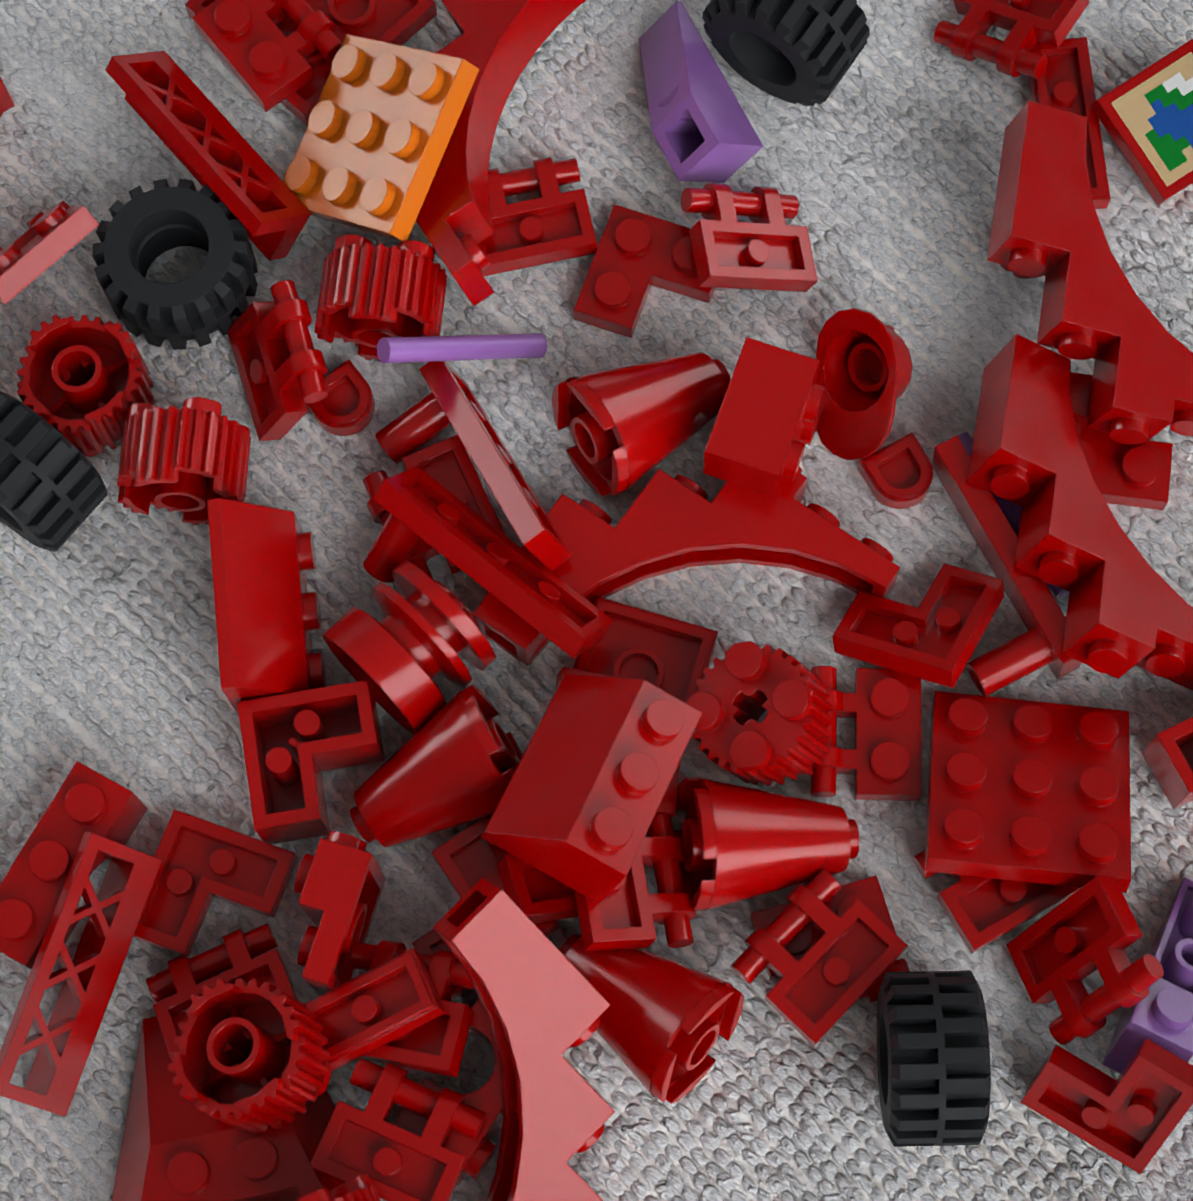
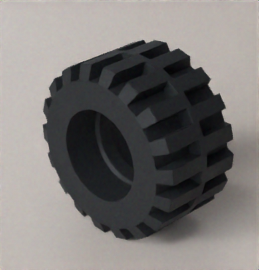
[702,0,870,106]
[92,179,258,350]
[0,391,108,552]
[877,970,991,1147]

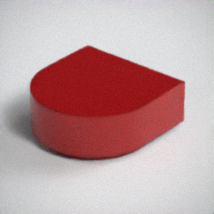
[306,359,375,436]
[857,432,933,509]

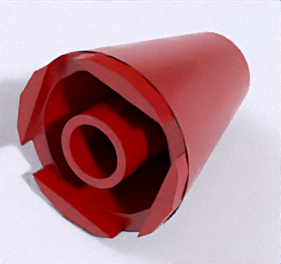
[552,352,731,497]
[350,684,523,848]
[673,777,859,911]
[559,934,744,1104]

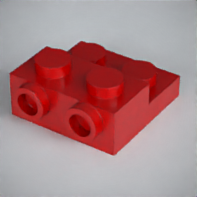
[294,831,386,996]

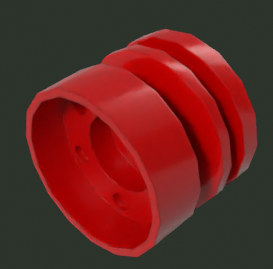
[323,560,496,734]

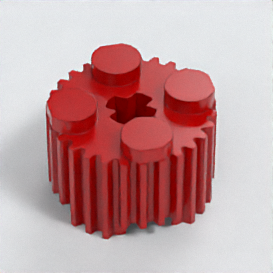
[314,235,448,362]
[17,315,155,457]
[117,397,251,526]
[686,641,834,786]
[168,978,332,1133]

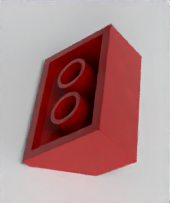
[207,498,327,716]
[481,674,702,903]

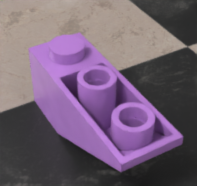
[639,1,763,183]
[1102,877,1193,1074]

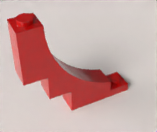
[416,0,586,306]

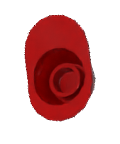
[816,308,913,460]

